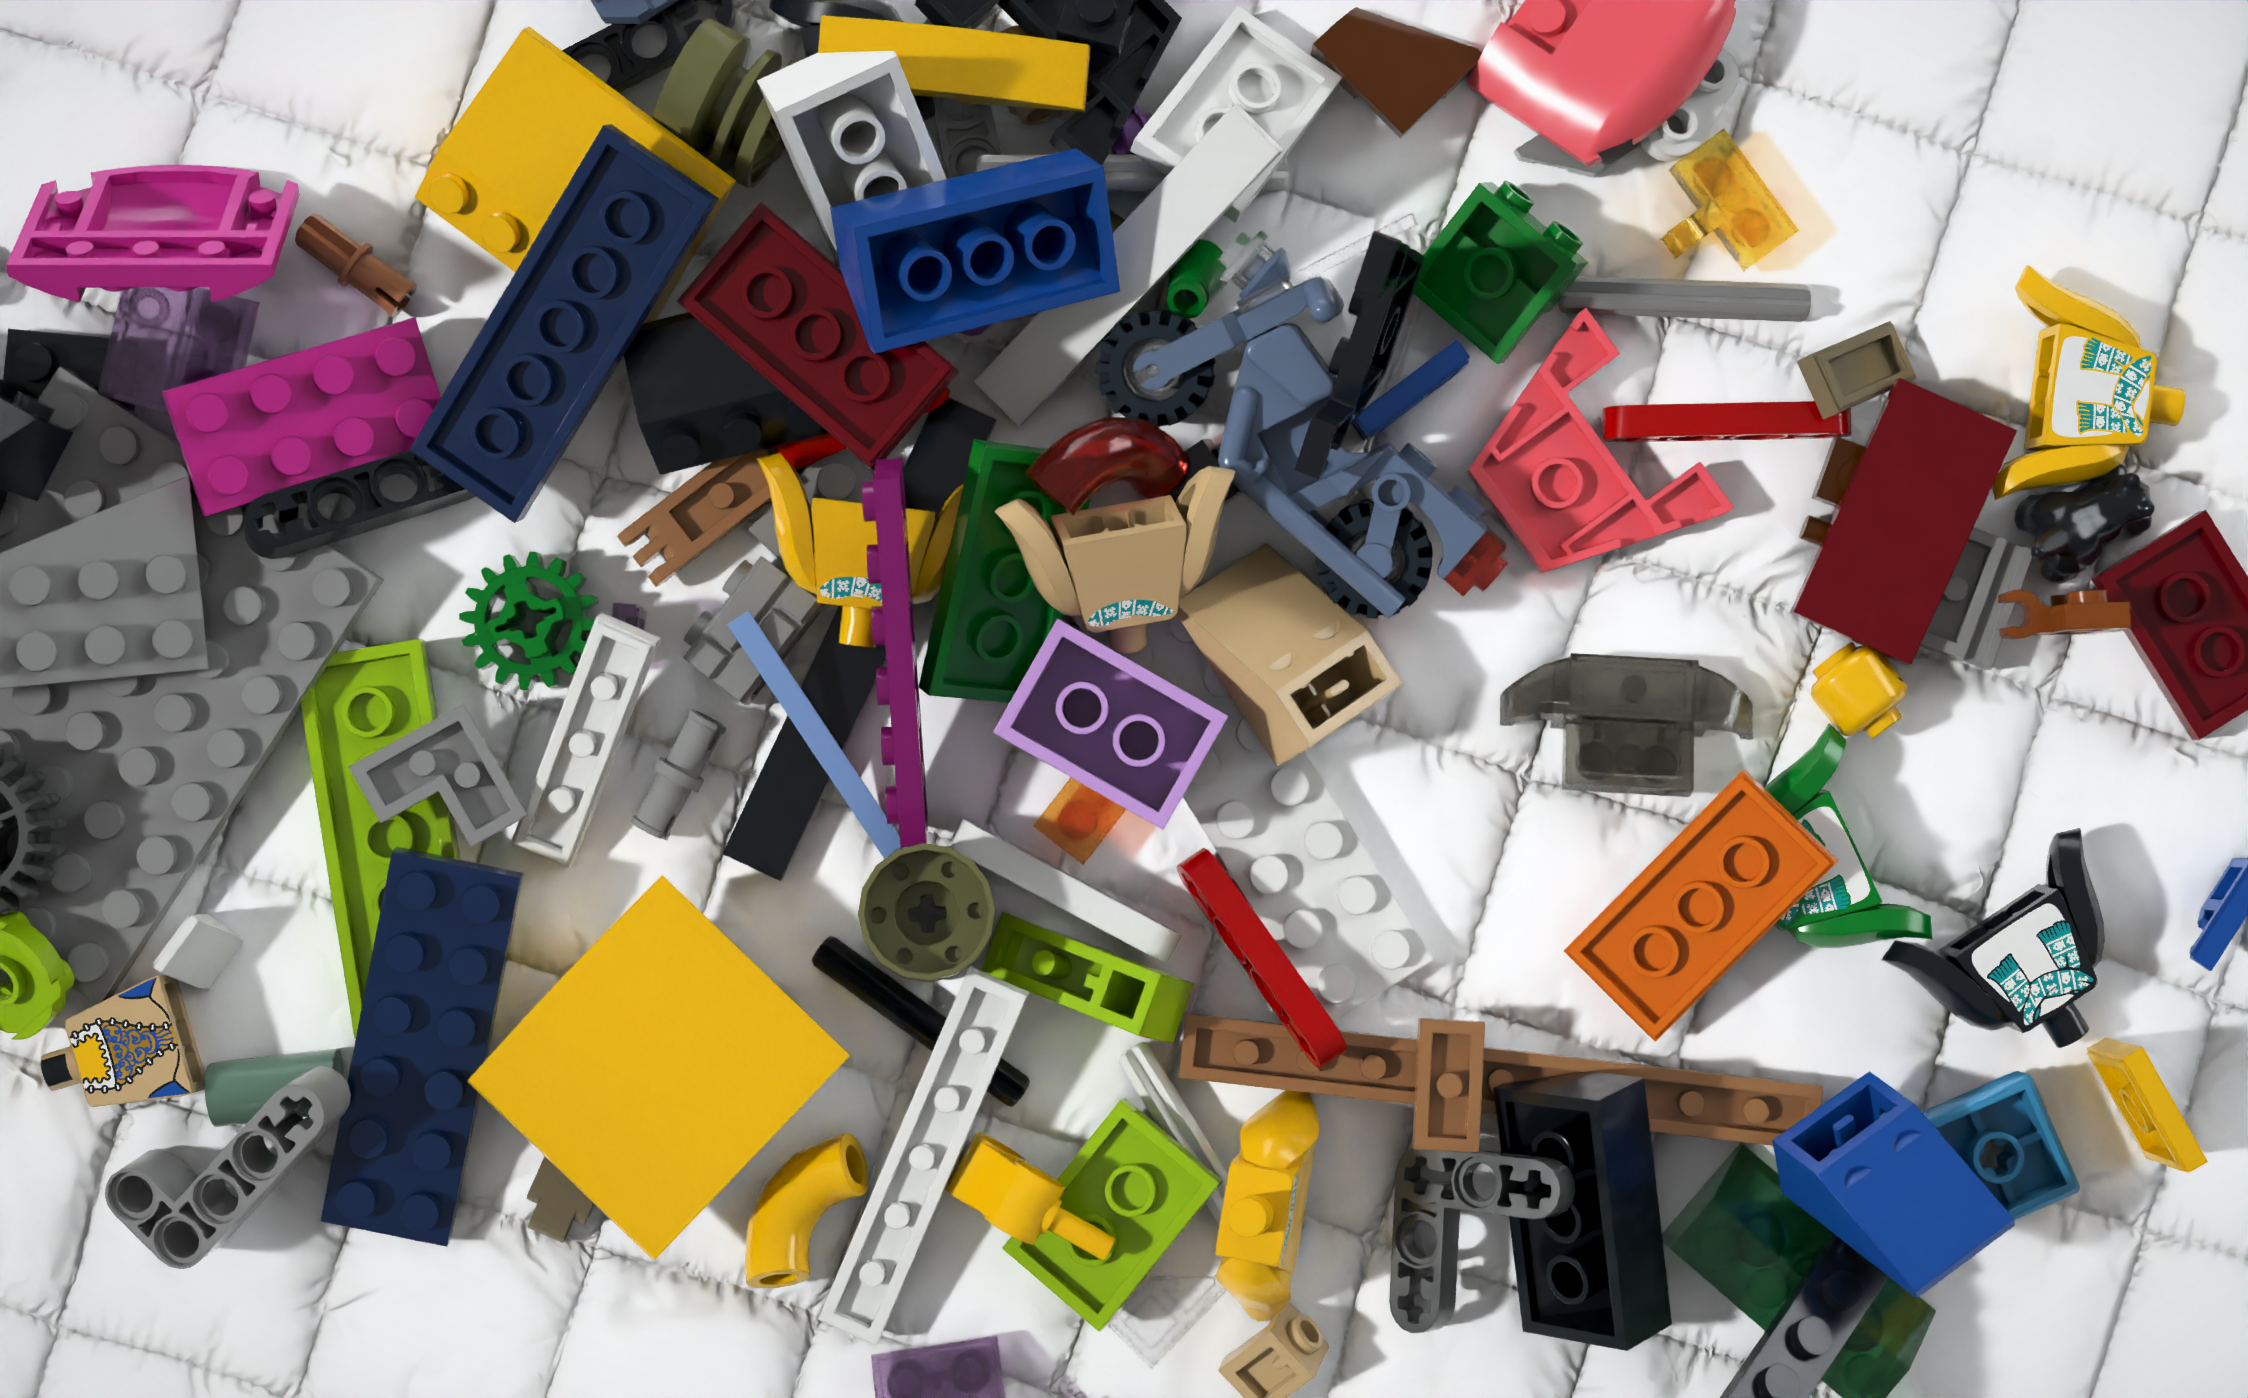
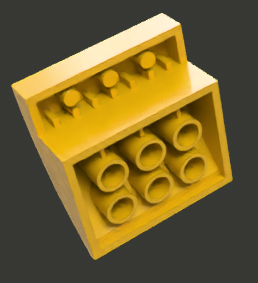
[468,875,850,1261]

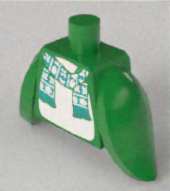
[1764,723,1933,948]

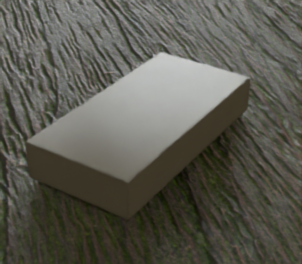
[1796,321,1917,420]

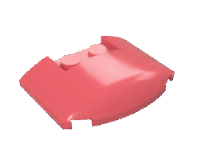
[1467,0,1736,168]

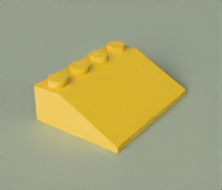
[414,26,736,323]

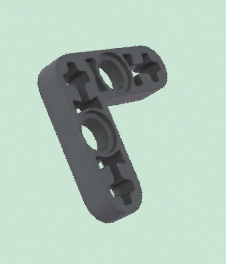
[1389,1148,1576,1333]

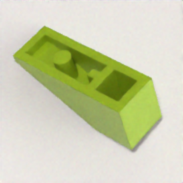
[981,912,1195,1044]

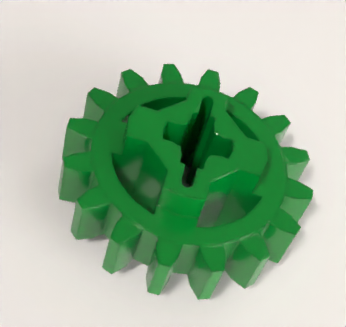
[459,551,600,691]

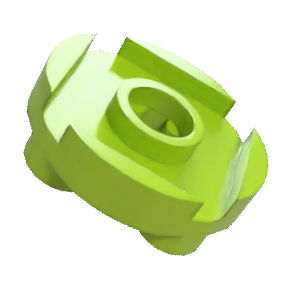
[0,911,75,1040]

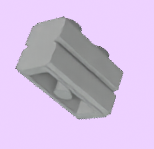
[682,556,826,706]

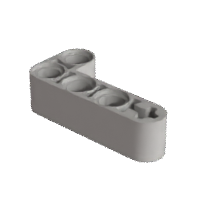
[105,1066,351,1269]

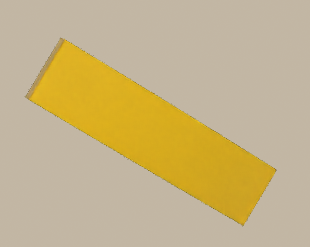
[818,15,1091,112]

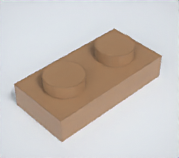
[1412,1018,1485,1153]

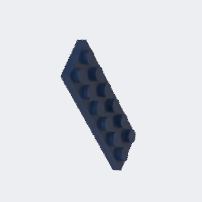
[410,124,719,523]
[320,847,524,1247]

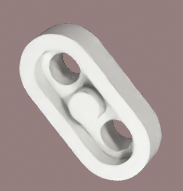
[1641,48,1738,162]

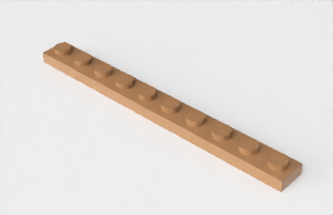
[1178,1012,1823,1146]

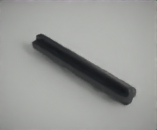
[811,936,1030,1107]

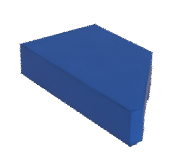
[2189,858,2248,971]

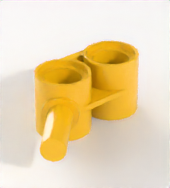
[945,1132,1116,1261]

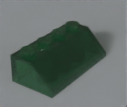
[1662,1142,1936,1398]

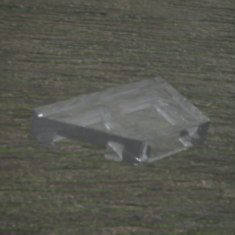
[1107,1275,1227,1370]

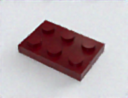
[2091,510,2248,740]

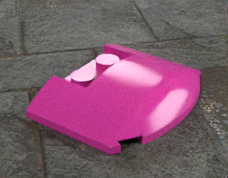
[6,165,300,302]

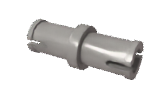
[631,709,727,841]

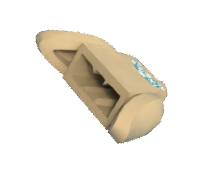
[995,466,1235,654]

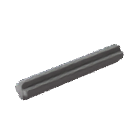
[1558,276,1811,322]

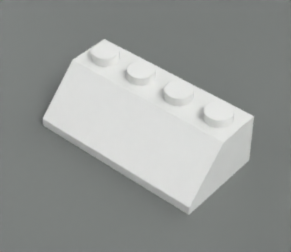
[757,51,947,268]

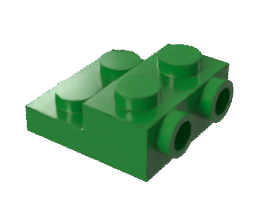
[1413,180,1589,364]

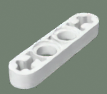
[948,818,1182,963]

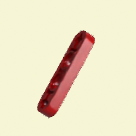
[1603,401,1852,443]
[1176,848,1347,1069]

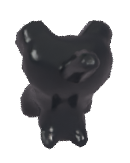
[2014,464,2155,584]

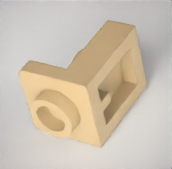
[1218,1302,1329,1398]

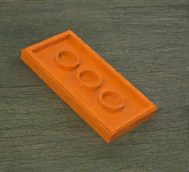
[1564,769,1838,1042]

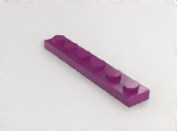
[862,458,929,847]

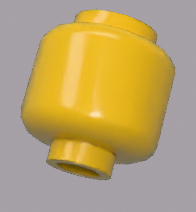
[1811,641,1907,739]

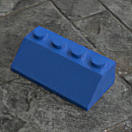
[830,148,1120,354]

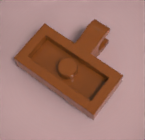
[1998,590,2131,640]

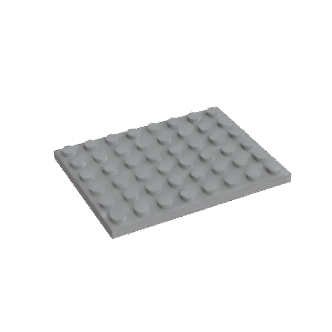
[0,367,384,1004]

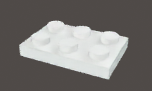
[1130,6,1342,223]

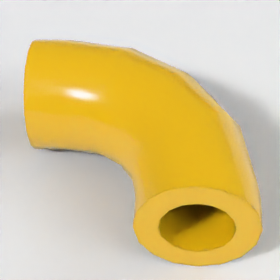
[744,1133,869,1289]

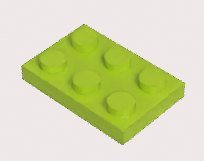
[1002,1098,1223,1332]

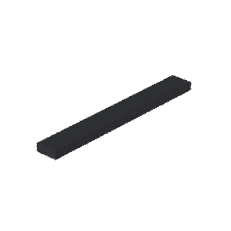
[723,397,997,881]

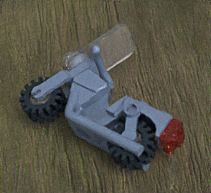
[1096,213,1508,619]

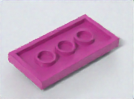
[162,317,441,516]

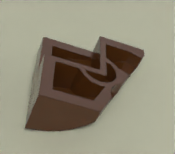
[1310,7,1482,139]

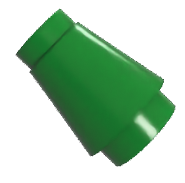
[1167,239,1230,319]

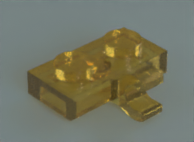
[1660,128,1800,272]

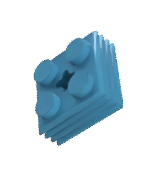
[1922,1071,2080,1220]

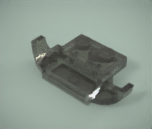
[1500,653,1753,797]

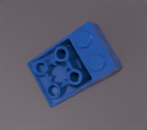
[1772,1071,2015,1299]

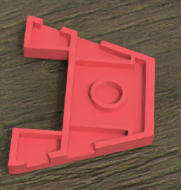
[1466,308,1734,574]

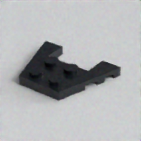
[914,0,1182,166]
[1295,231,1425,480]

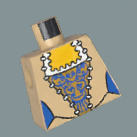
[41,974,205,1107]

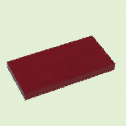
[676,202,960,471]
[1790,378,2018,666]

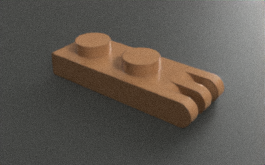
[617,449,771,587]

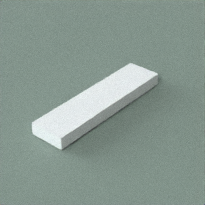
[511,612,661,869]

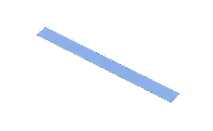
[727,610,901,859]

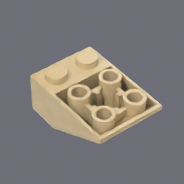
[1176,543,1403,766]

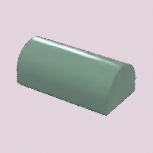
[205,1048,344,1127]

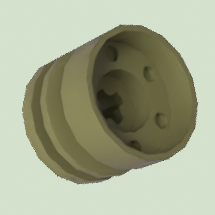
[652,18,796,189]
[858,843,995,983]

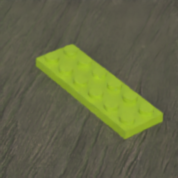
[301,639,460,1039]

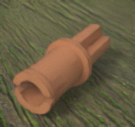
[295,214,417,317]

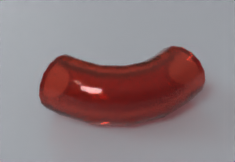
[1024,417,1188,516]

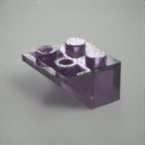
[97,287,260,414]

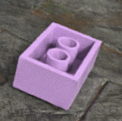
[992,619,1228,830]

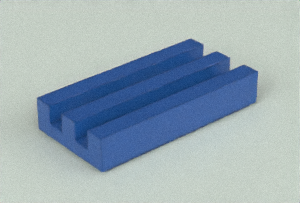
[1351,339,1470,441]

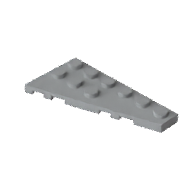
[0,475,209,689]

